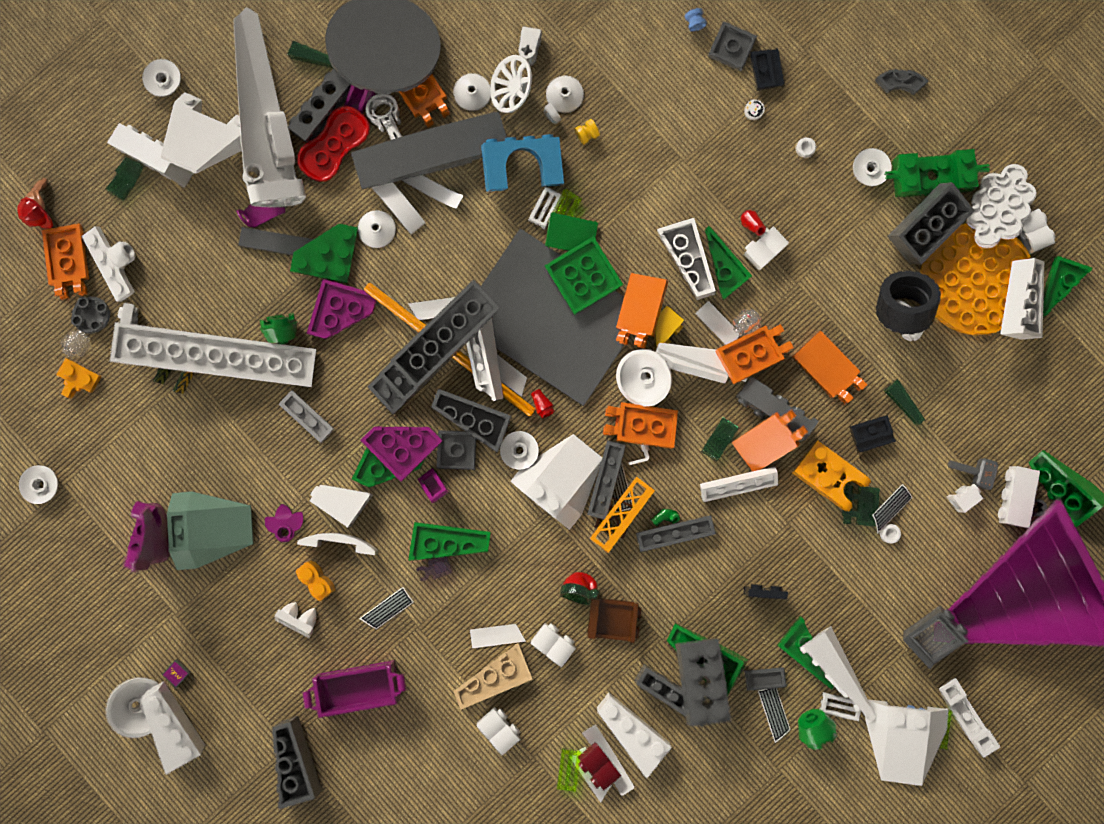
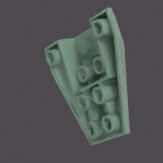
[167,491,254,570]

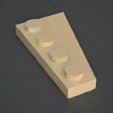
[453,642,533,710]

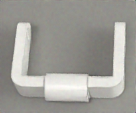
[628,445,650,465]

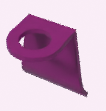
[237,204,286,228]

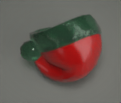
[559,572,600,605]

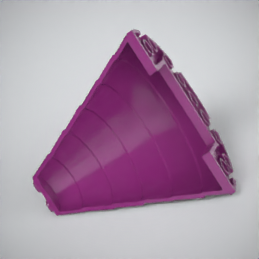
[948,499,1104,646]

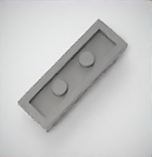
[279,390,335,443]

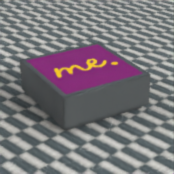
[162,659,191,688]

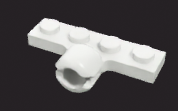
[82,226,136,302]

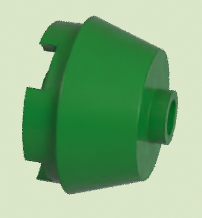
[259,313,298,344]
[798,709,837,750]

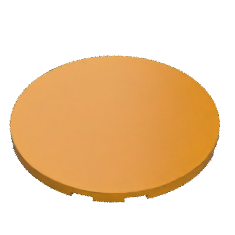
[920,223,1031,335]

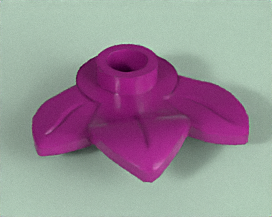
[265,504,304,542]

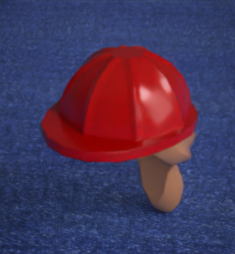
[17,178,53,229]

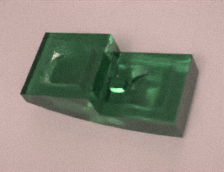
[105,156,143,201]
[701,417,739,462]

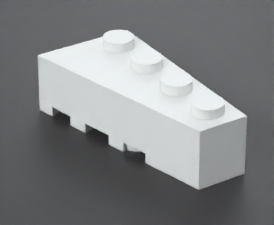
[107,123,193,188]
[1001,258,1044,340]

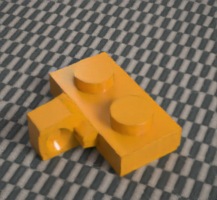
[56,358,101,399]

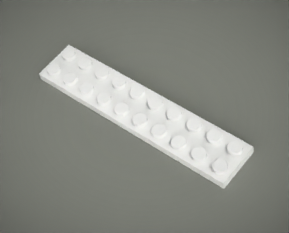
[110,322,316,387]

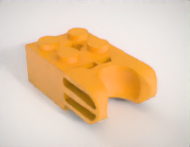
[792,441,871,512]

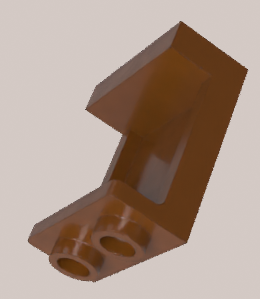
[587,597,641,643]

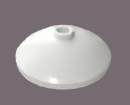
[616,349,672,406]
[106,678,159,738]

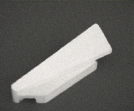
[466,318,503,401]
[656,343,747,384]

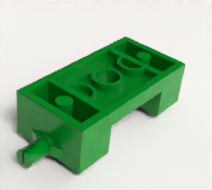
[884,149,990,198]

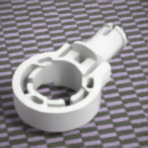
[366,94,402,140]

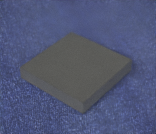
[707,21,757,71]
[437,430,476,470]

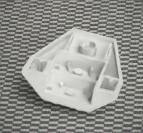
[510,434,602,530]
[865,699,948,786]

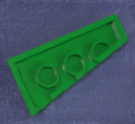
[408,522,491,561]

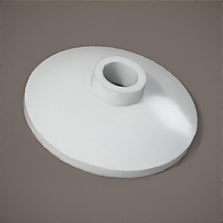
[143,59,181,97]
[454,74,491,111]
[546,76,584,113]
[853,148,891,186]
[358,210,396,248]
[500,431,539,470]
[19,465,58,504]

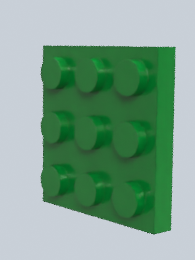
[545,236,623,315]

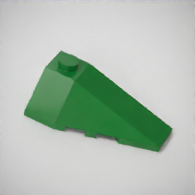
[1028,450,1104,527]
[667,623,749,697]

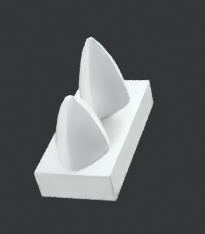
[275,602,316,638]

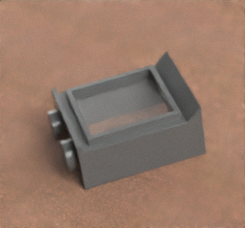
[903,605,968,669]

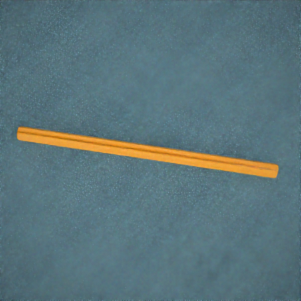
[364,283,535,417]

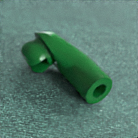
[650,509,680,527]

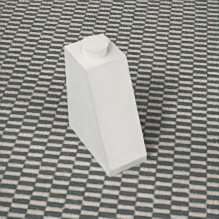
[310,485,373,527]

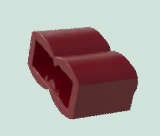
[578,742,622,791]

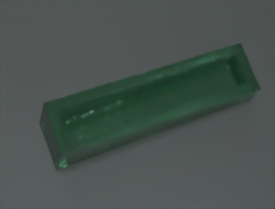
[287,41,334,69]
[883,379,925,425]

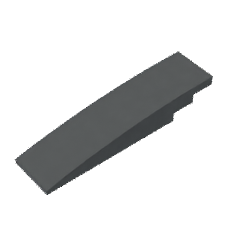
[351,111,507,190]
[367,280,501,415]

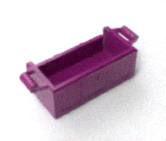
[302,660,407,718]

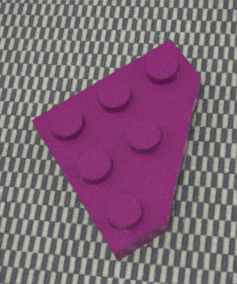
[307,279,377,340]
[360,427,443,482]

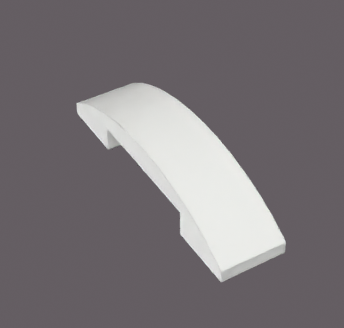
[371,182,425,235]
[298,533,378,555]
[939,678,1000,757]

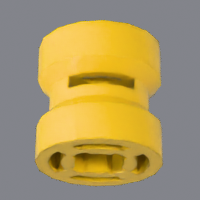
[574,119,600,145]

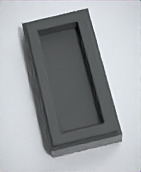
[744,667,787,691]

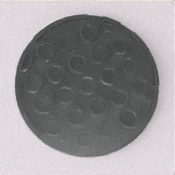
[325,0,440,94]

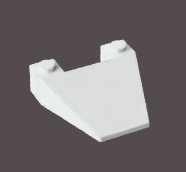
[161,92,242,174]

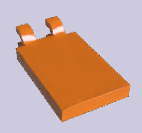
[398,74,450,128]
[42,224,89,299]
[616,273,668,349]
[715,324,794,384]
[792,330,868,404]
[603,402,678,449]
[732,410,808,472]

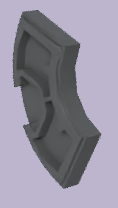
[875,69,929,95]

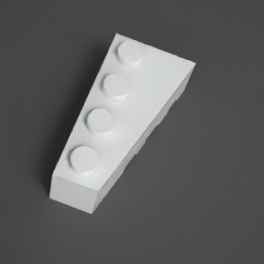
[657,218,716,300]
[141,681,205,774]
[597,693,672,778]

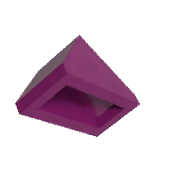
[344,85,376,113]
[417,468,450,503]

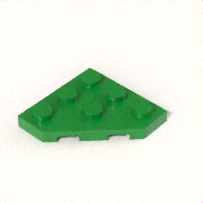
[290,223,358,284]
[351,447,426,488]

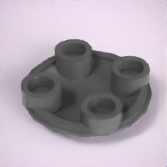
[71,297,110,334]

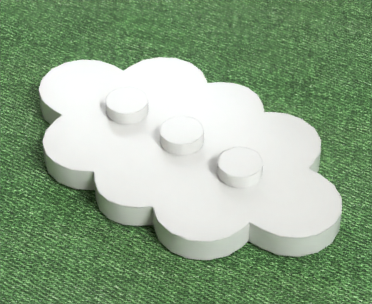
[966,164,1036,249]

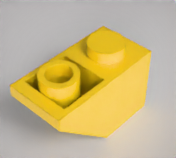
[654,306,684,350]

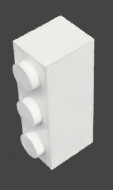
[998,466,1040,528]

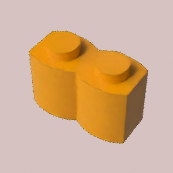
[296,560,335,601]

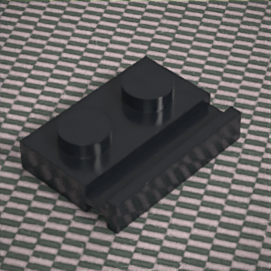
[750,48,784,91]
[849,415,896,453]
[743,584,788,600]

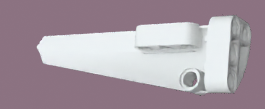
[233,7,306,207]

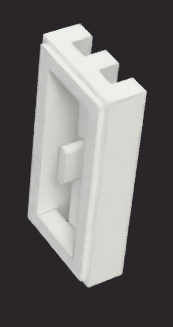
[528,187,562,229]
[820,692,861,721]

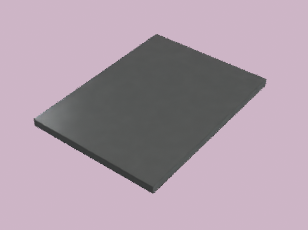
[481,228,631,406]

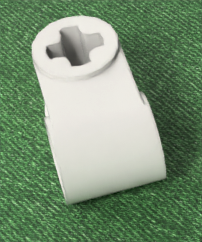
[519,26,542,66]

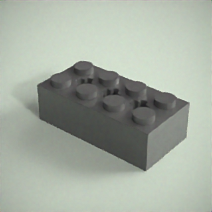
[887,182,975,264]
[675,638,731,727]

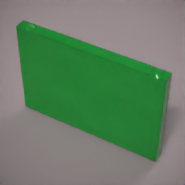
[545,212,598,251]

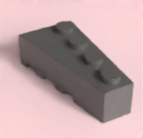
[735,377,819,441]
[431,389,511,453]
[272,716,323,810]

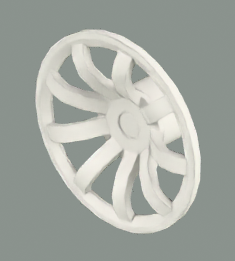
[490,55,532,113]

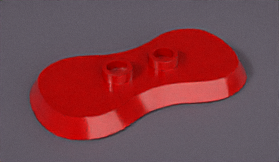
[297,106,370,182]

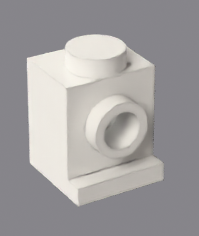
[947,484,983,513]

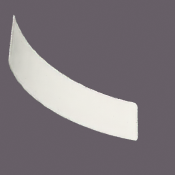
[403,175,463,208]
[582,725,634,796]

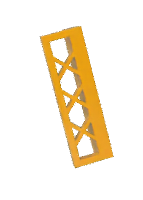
[590,477,655,553]

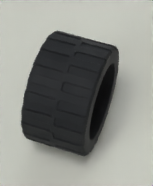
[876,271,941,335]

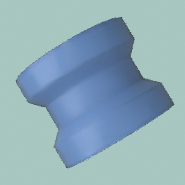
[685,8,707,31]

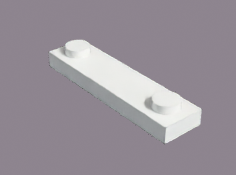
[700,467,778,502]

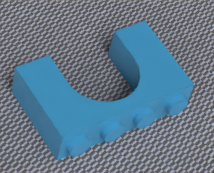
[481,134,564,192]

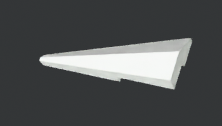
[800,626,876,723]

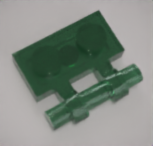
[841,485,880,526]

